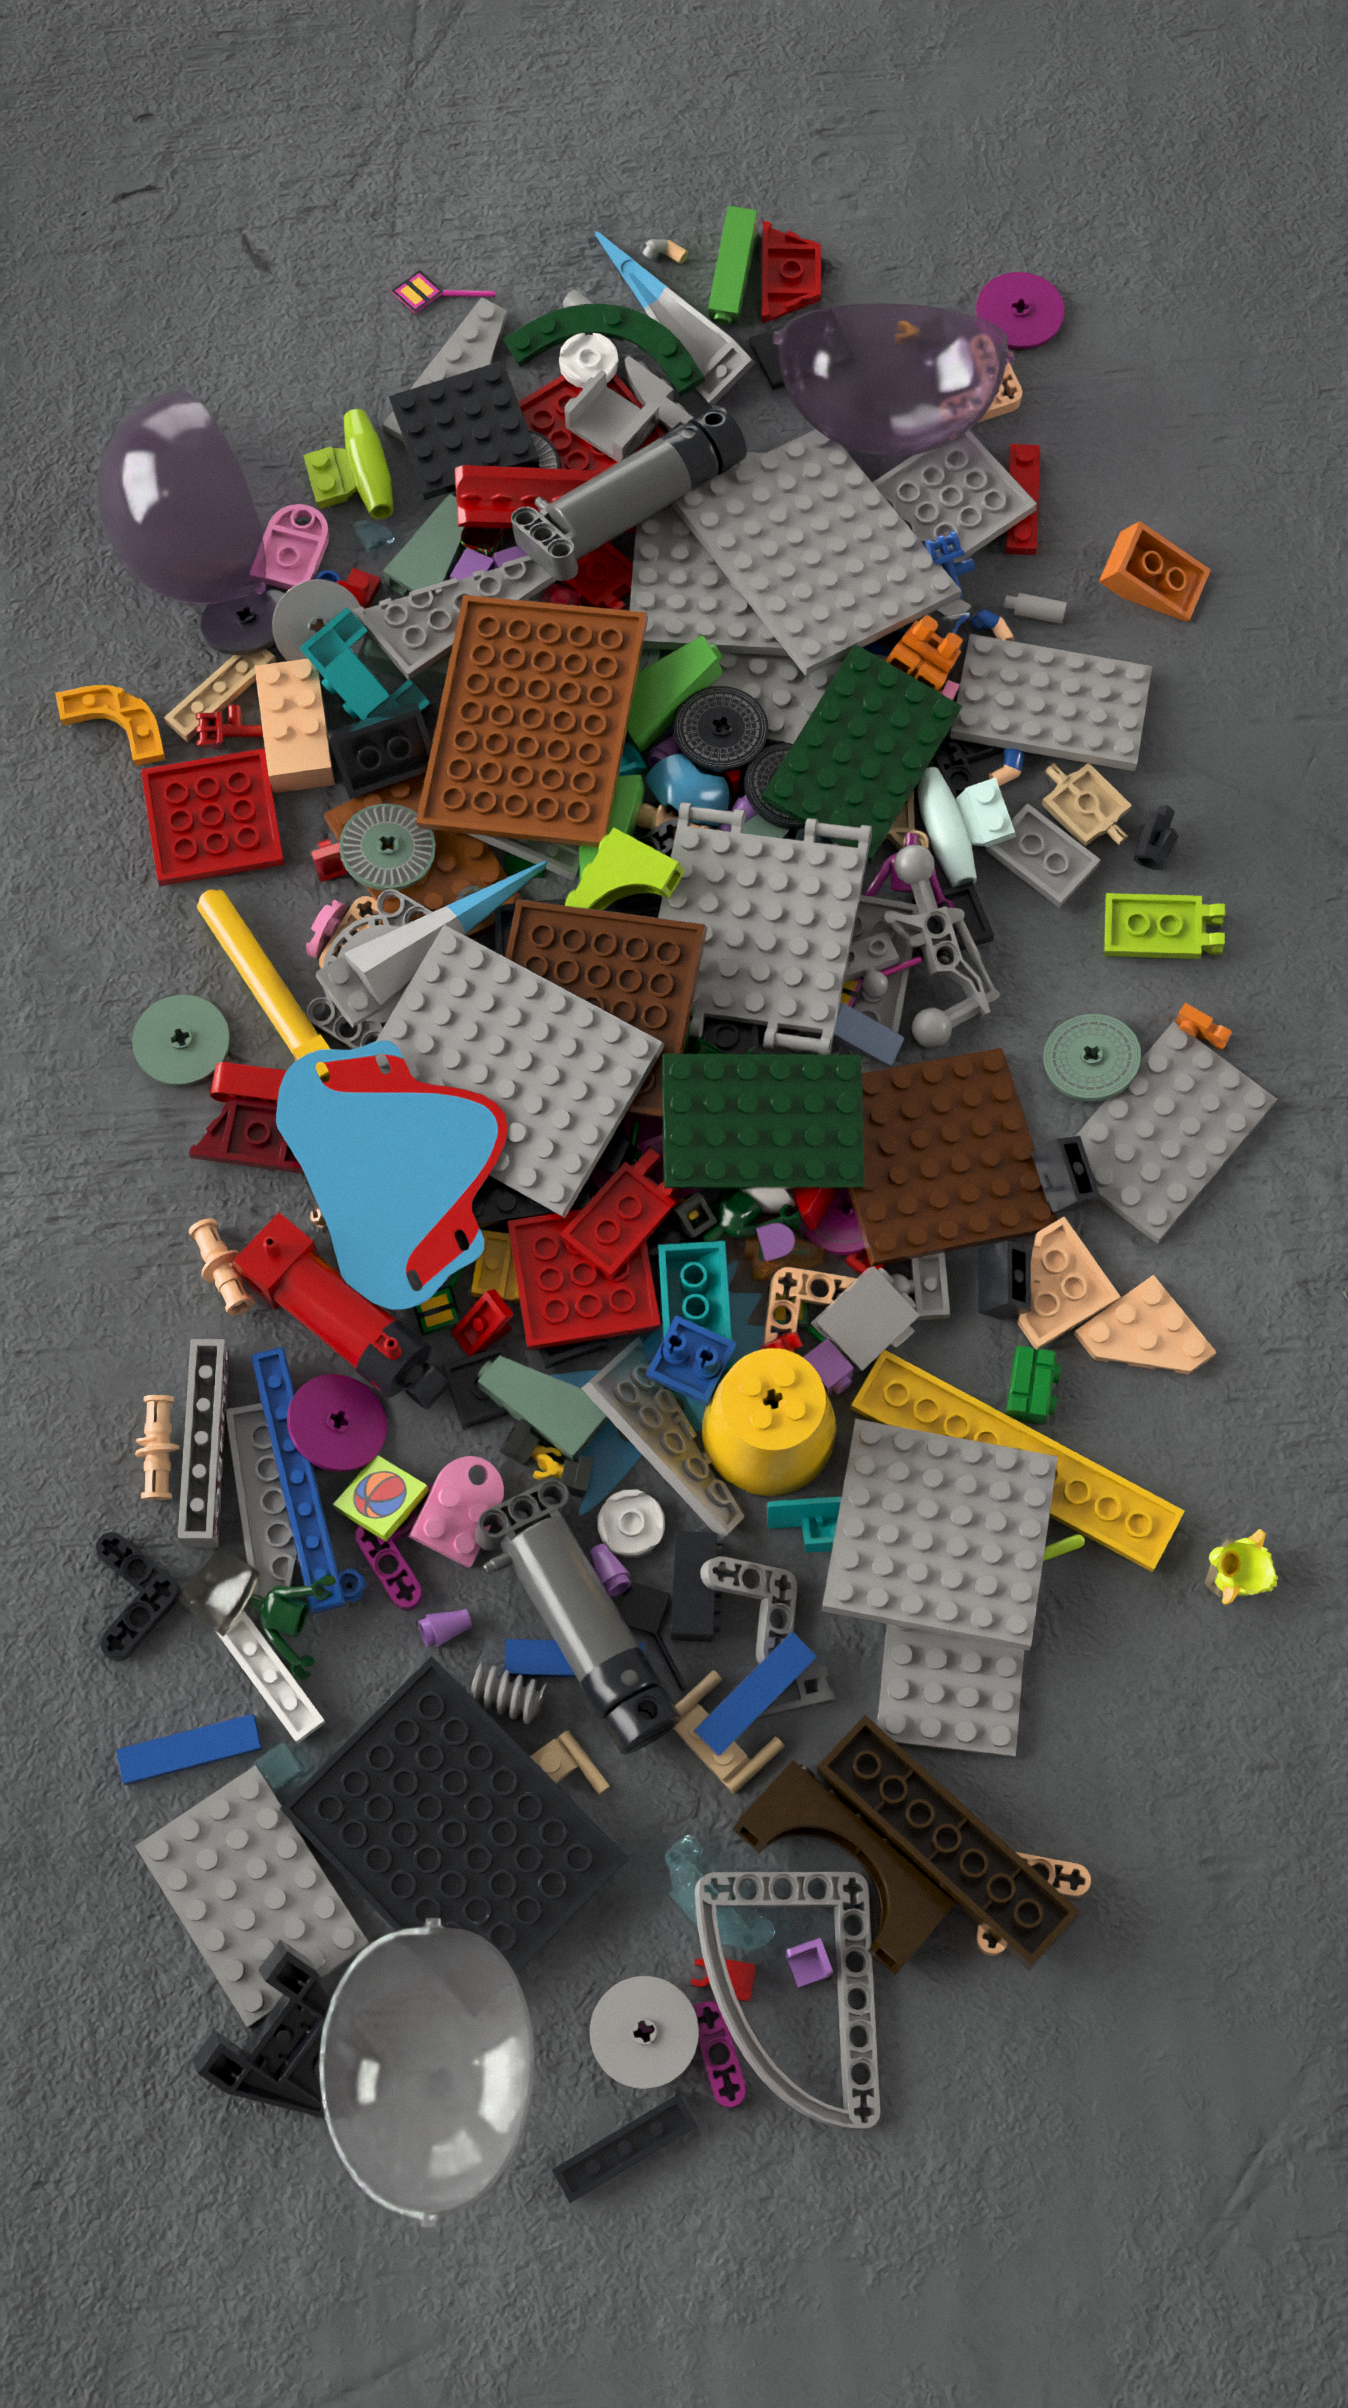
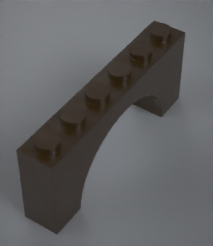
[733,1760,956,1975]

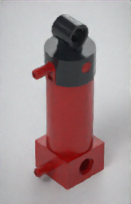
[233,1212,450,1410]

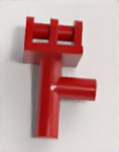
[196,705,263,749]

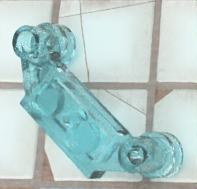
[665,1836,775,1951]

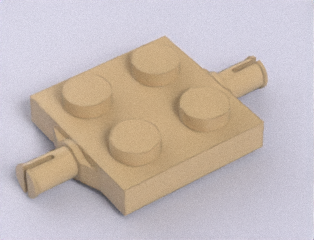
[1042,763,1132,847]

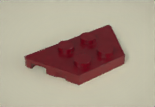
[189,1097,305,1174]

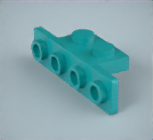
[767,1496,842,1553]

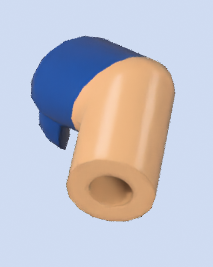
[971,609,1014,641]
[989,748,1025,786]

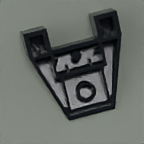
[192,1939,380,2121]

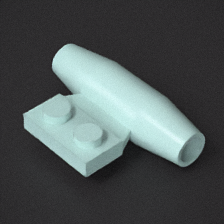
[916,767,1016,887]

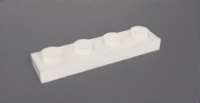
[216,1611,326,1744]

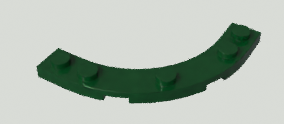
[503,303,705,397]

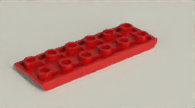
[454,465,636,533]

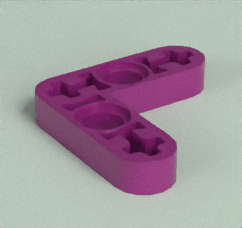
[355,1484,433,1611]
[638,2001,746,2108]

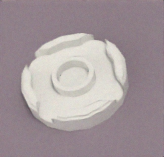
[559,333,619,388]
[598,1489,665,1558]

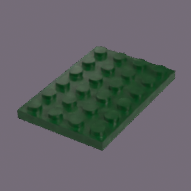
[761,643,963,863]
[662,1054,865,1189]

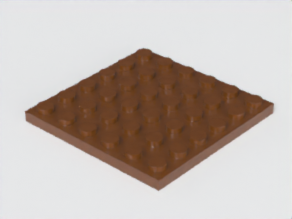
[505,899,708,1119]
[848,1048,1058,1267]

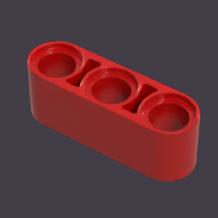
[210,1062,287,1104]

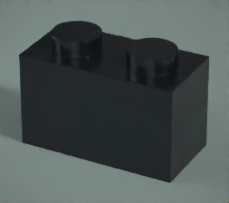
[1031,1136,1100,1214]
[978,1240,1031,1320]

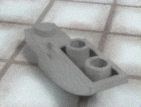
[625,356,694,434]

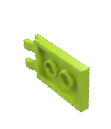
[1104,893,1225,959]

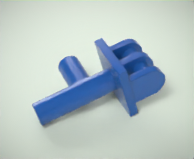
[925,530,975,600]

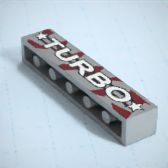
[178,1339,230,1548]

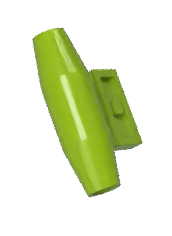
[303,409,394,520]

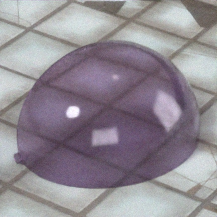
[773,303,1015,456]
[98,390,266,604]

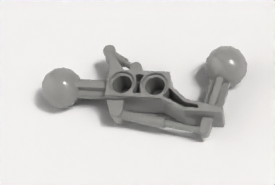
[881,844,1000,1049]

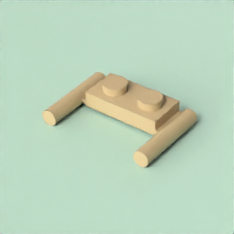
[673,1670,785,1795]
[530,1730,610,1795]

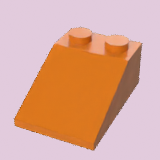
[1099,521,1211,622]

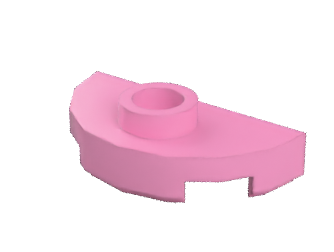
[306,900,348,959]

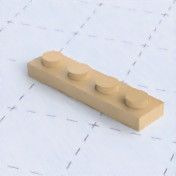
[164,649,276,742]

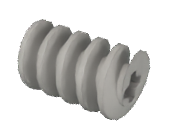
[470,1661,548,1724]

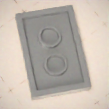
[986,803,1101,908]

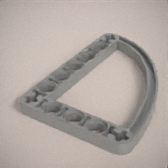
[695,1872,880,2130]

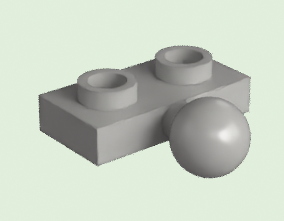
[844,931,899,997]
[891,1252,950,1320]

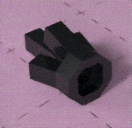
[1133,805,1179,870]

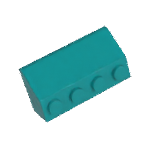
[658,1241,734,1374]

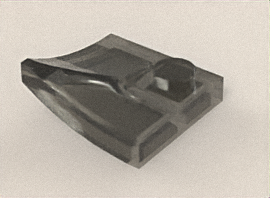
[175,1546,260,1636]

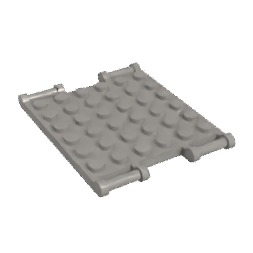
[658,802,872,1055]

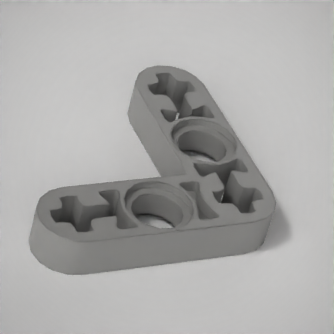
[700,1556,797,1664]

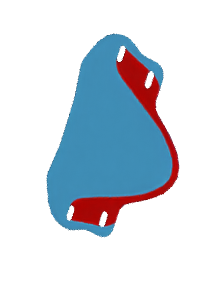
[276,1041,508,1310]

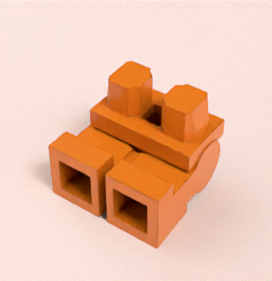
[885,615,963,692]

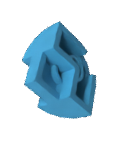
[645,754,729,826]

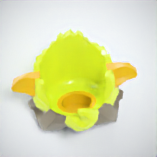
[1205,1529,1278,1605]

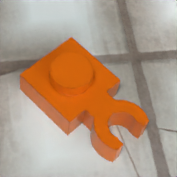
[1175,1003,1232,1050]

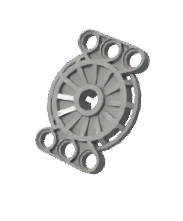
[307,889,432,1049]

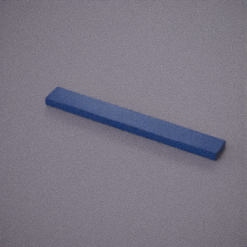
[251,1346,346,1615]

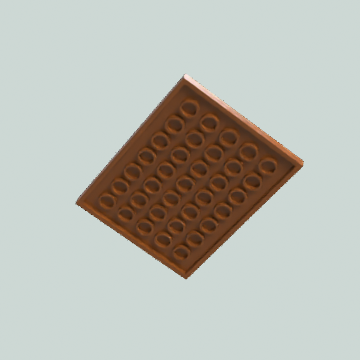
[416,595,648,848]

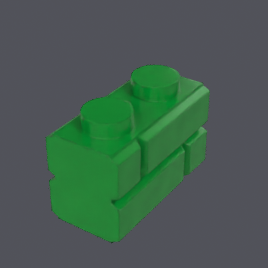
[1005,1346,1061,1425]

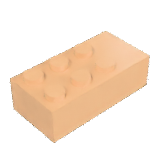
[255,659,335,794]

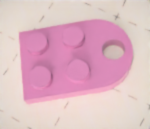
[249,504,329,590]
[408,1456,504,1568]

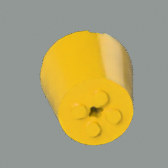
[702,1348,837,1496]

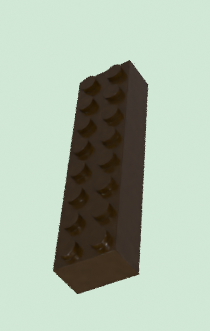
[817,1715,1080,1971]

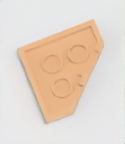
[1018,1217,1121,1350]
[1074,1275,1217,1375]

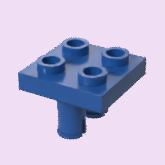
[646,1315,737,1406]

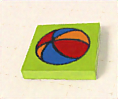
[333,1455,430,1542]

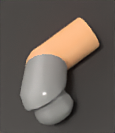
[643,239,688,264]

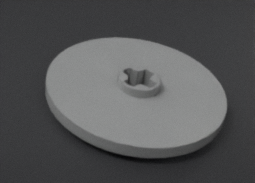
[272,579,365,674]
[590,1976,699,2089]

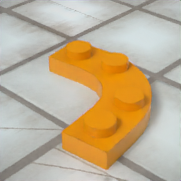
[55,685,166,766]

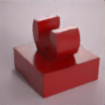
[311,839,349,882]

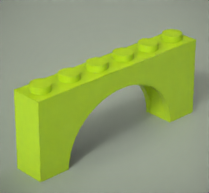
[565,827,685,911]

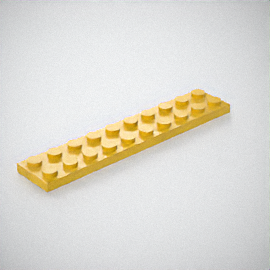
[851,1350,1185,1572]

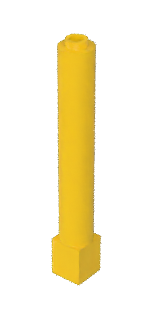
[197,889,330,1082]

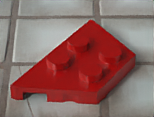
[761,221,821,323]

